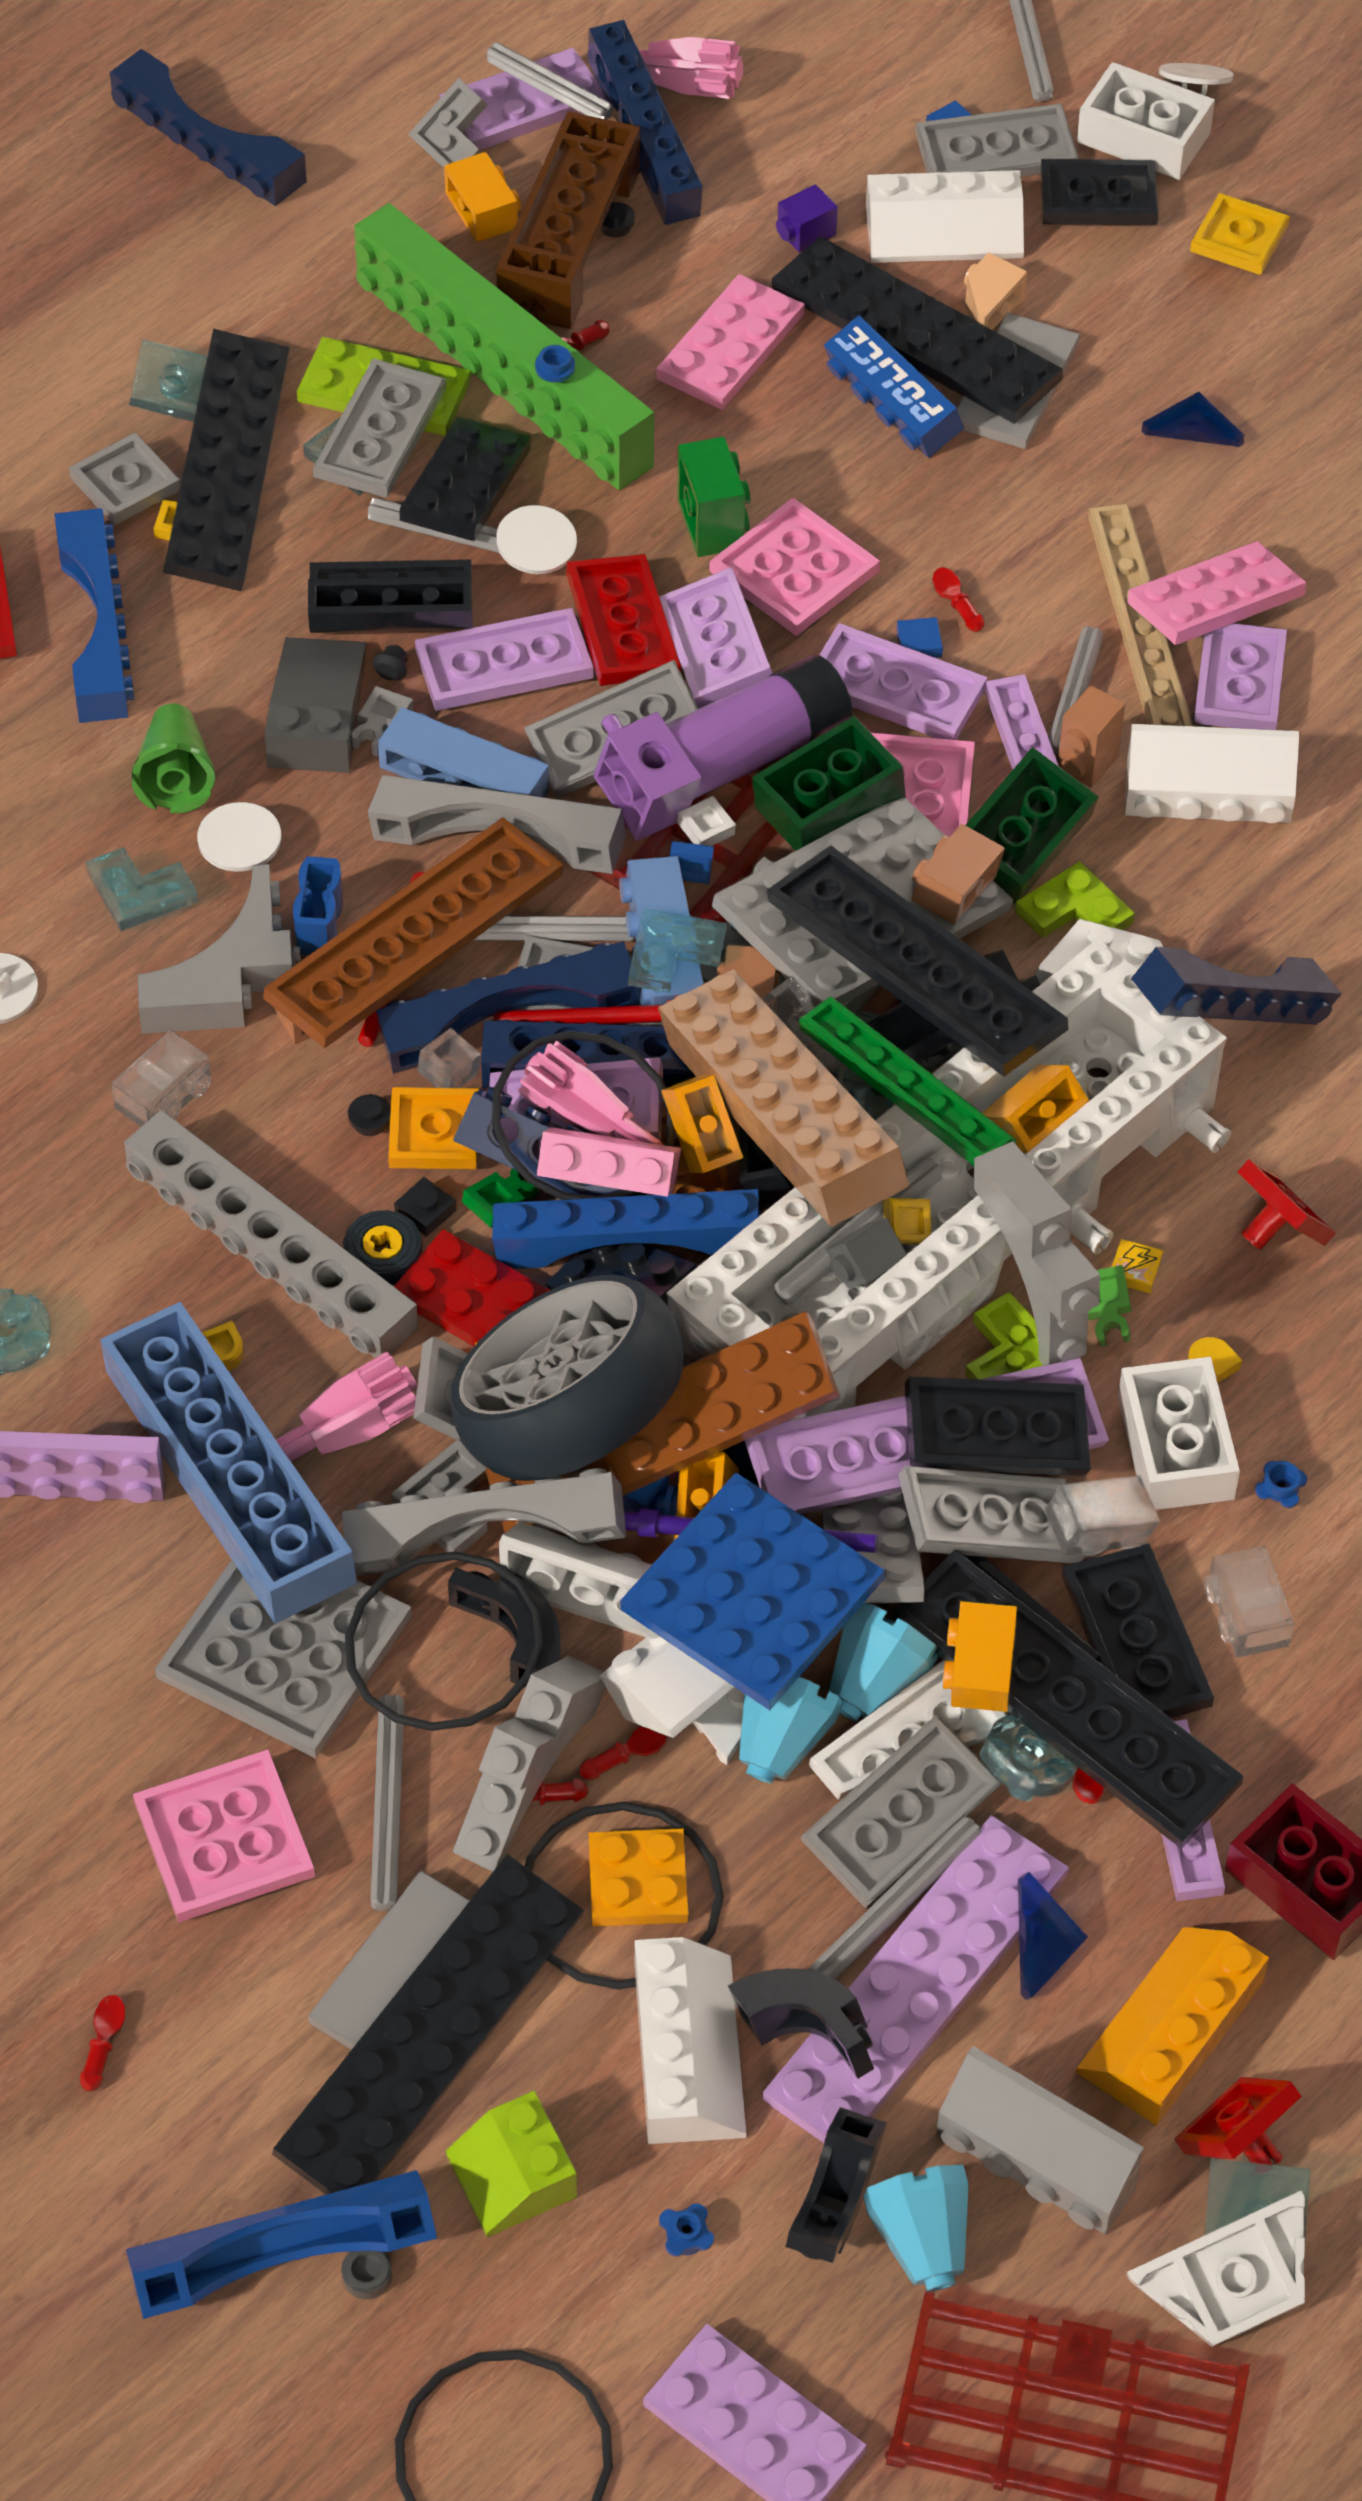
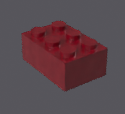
[1224,1782,1362,1960]

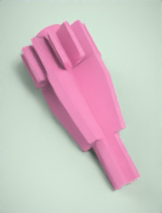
[638,37,743,99]
[518,1041,663,1145]
[276,1352,417,1462]

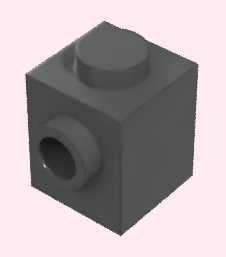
[826,1218,907,1288]

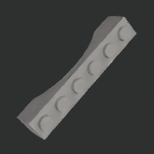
[368,775,626,874]
[342,1468,626,1576]

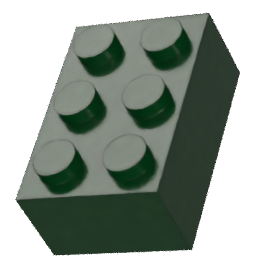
[752,716,906,851]
[965,747,1099,905]

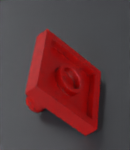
[1237,1159,1336,1250]
[1174,2077,1302,2175]

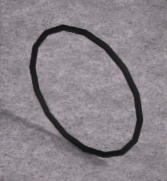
[492,1031,675,1200]
[345,1551,544,1731]
[524,1802,724,1990]
[395,2350,613,2501]

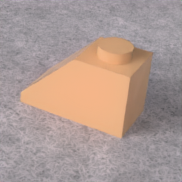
[964,252,1027,331]

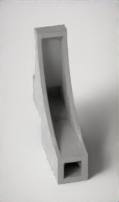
[137,864,301,1034]
[974,1141,1100,1365]
[452,1656,606,1872]

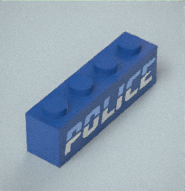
[824,315,964,458]

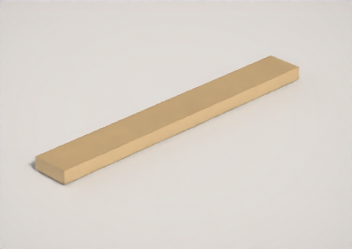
[1088,504,1193,727]

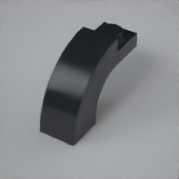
[448,1567,561,1688]
[728,1968,874,2079]
[785,2107,886,2263]

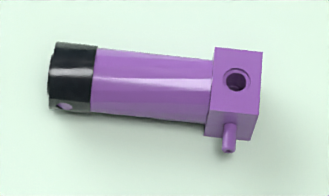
[593,655,853,841]

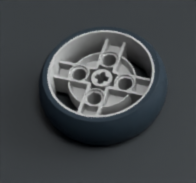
[451,1275,684,1481]

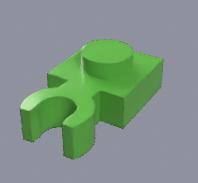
[1088,1265,1132,1347]

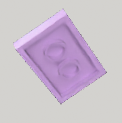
[1194,623,1287,730]

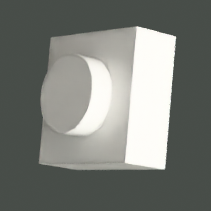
[677,796,736,846]

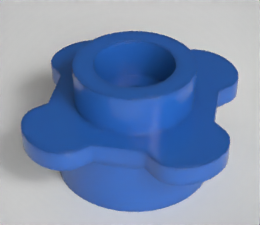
[1255,1461,1307,1508]
[659,2203,714,2256]

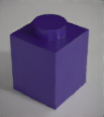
[776,184,838,253]

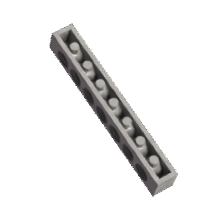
[124,1110,418,1358]

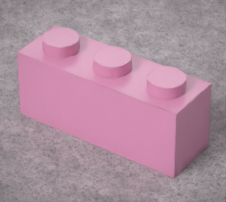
[537,1127,681,1197]

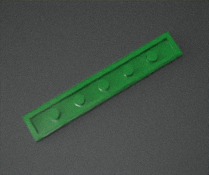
[799,996,1016,1166]

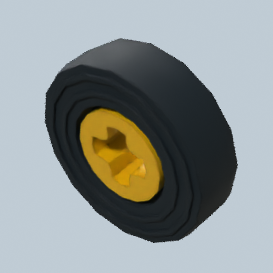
[343,1210,423,1285]

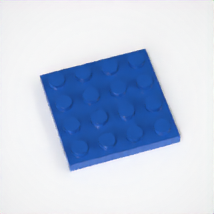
[620,1472,885,1711]

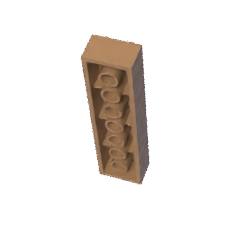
[658,969,909,1227]

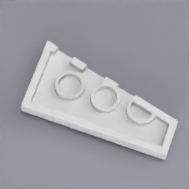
[808,1660,1013,1800]

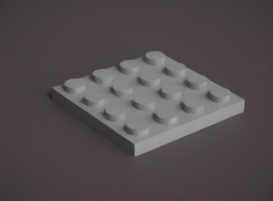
[155,1560,412,1759]

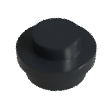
[601,202,635,238]
[348,1094,391,1136]

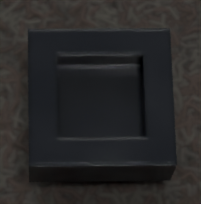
[394,1176,457,1237]

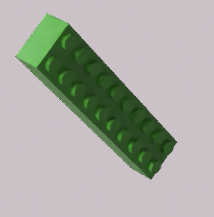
[354,203,654,491]

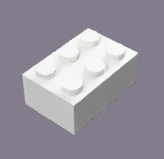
[1077,62,1215,180]
[1118,1357,1240,1511]

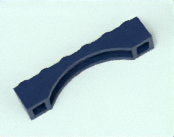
[110,49,307,206]
[376,941,640,1074]
[1131,947,1342,1025]

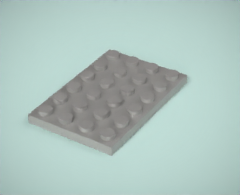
[712,797,1013,1007]

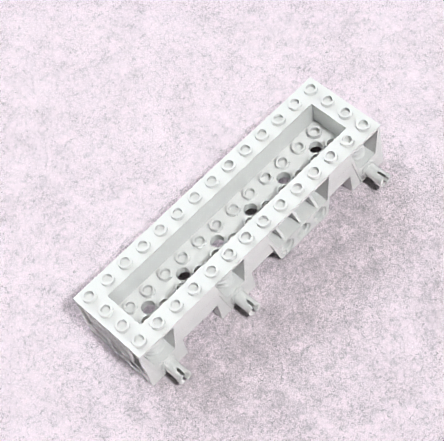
[667,938,1231,1422]

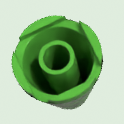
[132,703,215,813]

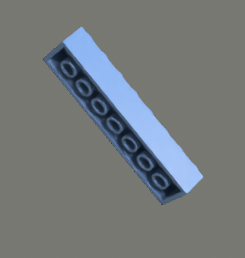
[100,1302,357,1624]

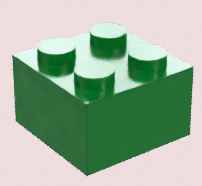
[677,436,751,557]

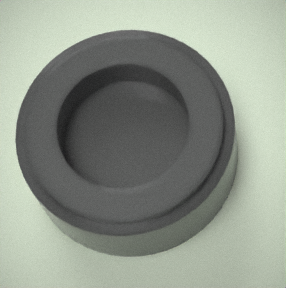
[341,2251,392,2299]

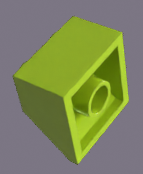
[445,2091,577,2238]

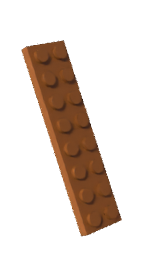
[263,817,564,1049]
[486,1311,840,1533]

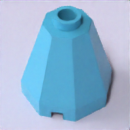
[829,1603,939,1722]
[739,1677,844,1784]
[863,2165,969,2292]

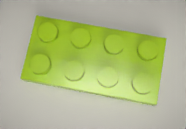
[297,337,471,436]

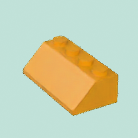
[1076,1927,1269,2126]

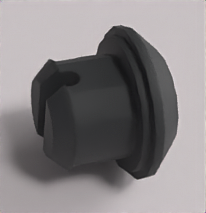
[372,645,407,681]

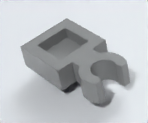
[352,686,413,756]

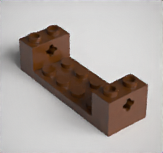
[496,111,640,329]

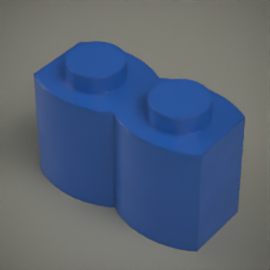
[293,856,343,955]

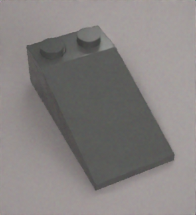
[265,637,366,773]

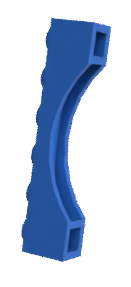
[54,508,134,723]
[492,1189,762,1269]
[126,2170,437,2319]

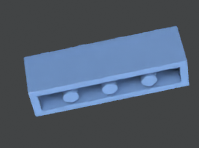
[378,707,549,798]
[619,856,703,1005]

